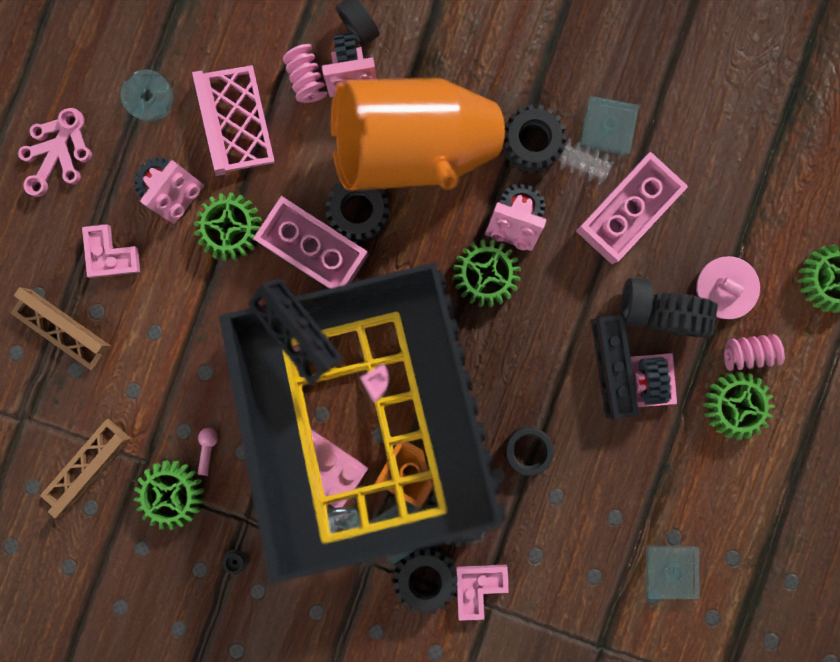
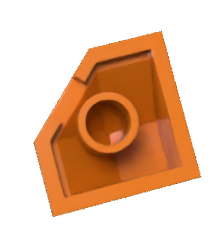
[375,440,433,509]

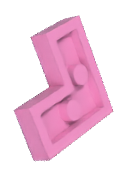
[82,224,140,278]
[456,565,509,620]

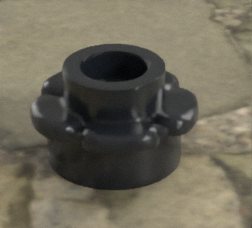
[222,550,247,575]

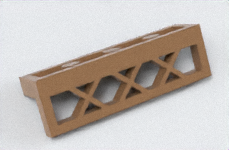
[10,287,111,371]
[40,419,131,519]

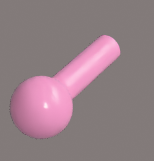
[198,428,219,476]

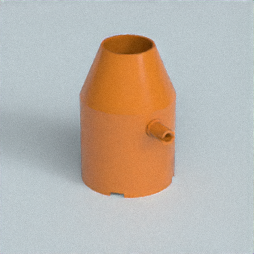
[331,78,505,190]

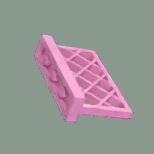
[192,65,275,176]

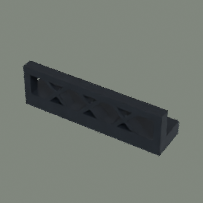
[248,278,344,386]
[590,314,639,420]

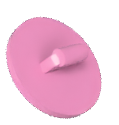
[696,256,760,319]

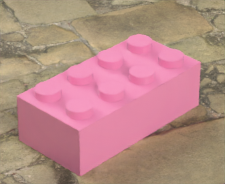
[576,152,688,264]
[253,196,369,288]

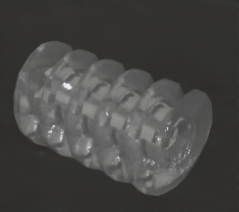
[559,138,615,185]

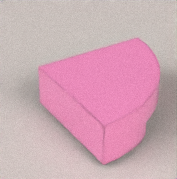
[360,364,388,402]

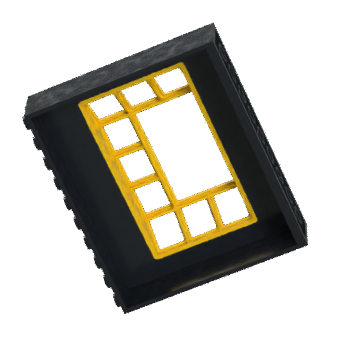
[219,262,507,585]

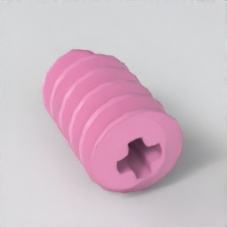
[283,44,327,103]
[724,334,785,371]

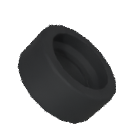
[336,0,380,47]
[621,278,653,327]
[504,427,554,476]

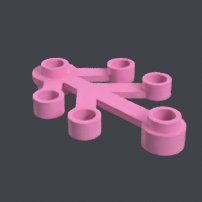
[18,108,92,197]

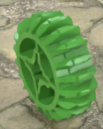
[194,193,262,261]
[453,239,521,307]
[797,245,840,313]
[703,372,775,440]
[133,460,204,530]

